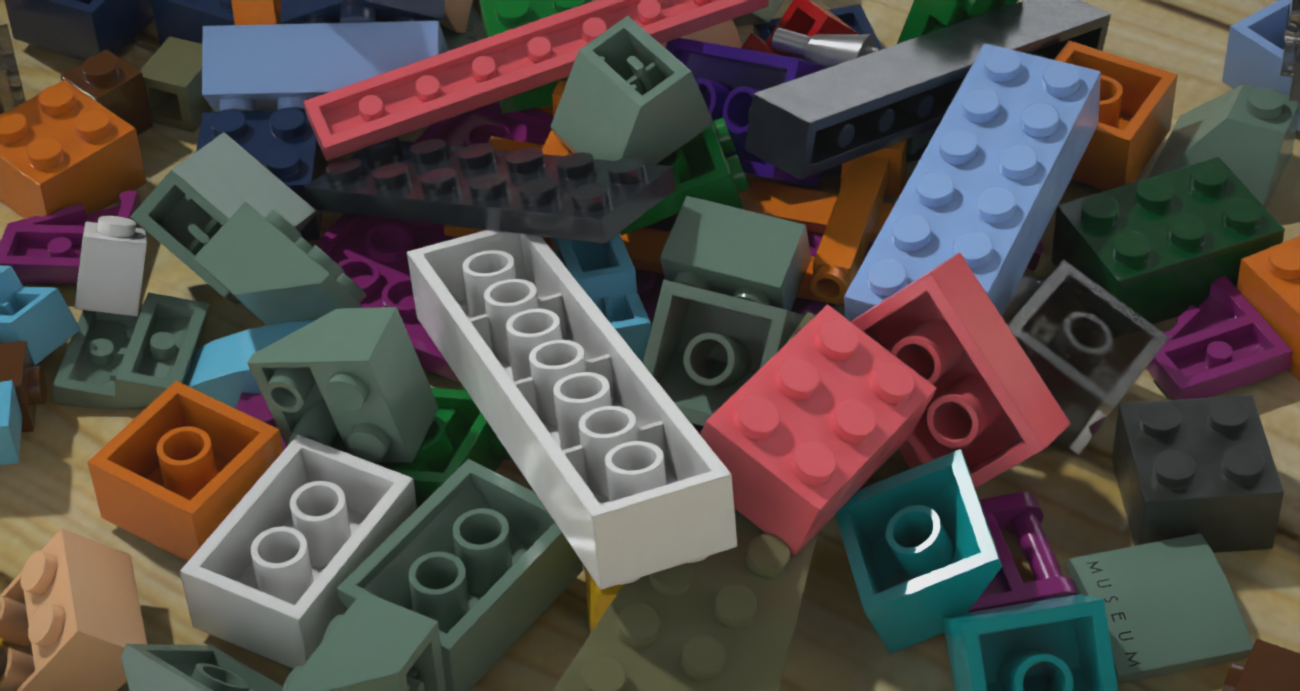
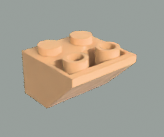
[0,528,147,691]

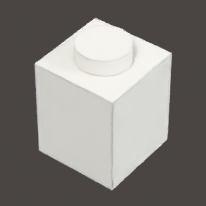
[74,216,148,316]

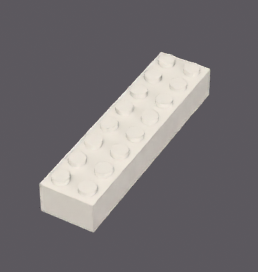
[407,230,738,590]

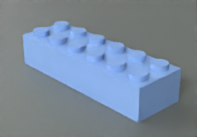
[844,43,1101,321]

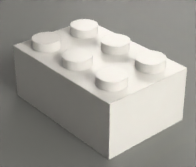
[180,435,417,669]

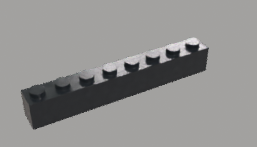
[745,0,1111,180]

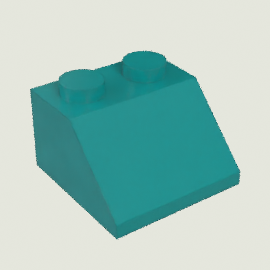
[835,449,1002,654]
[943,594,1118,691]

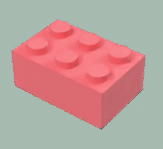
[850,252,1071,488]
[700,304,937,556]

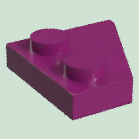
[0,190,141,284]
[1144,276,1293,400]

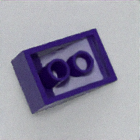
[666,38,829,189]

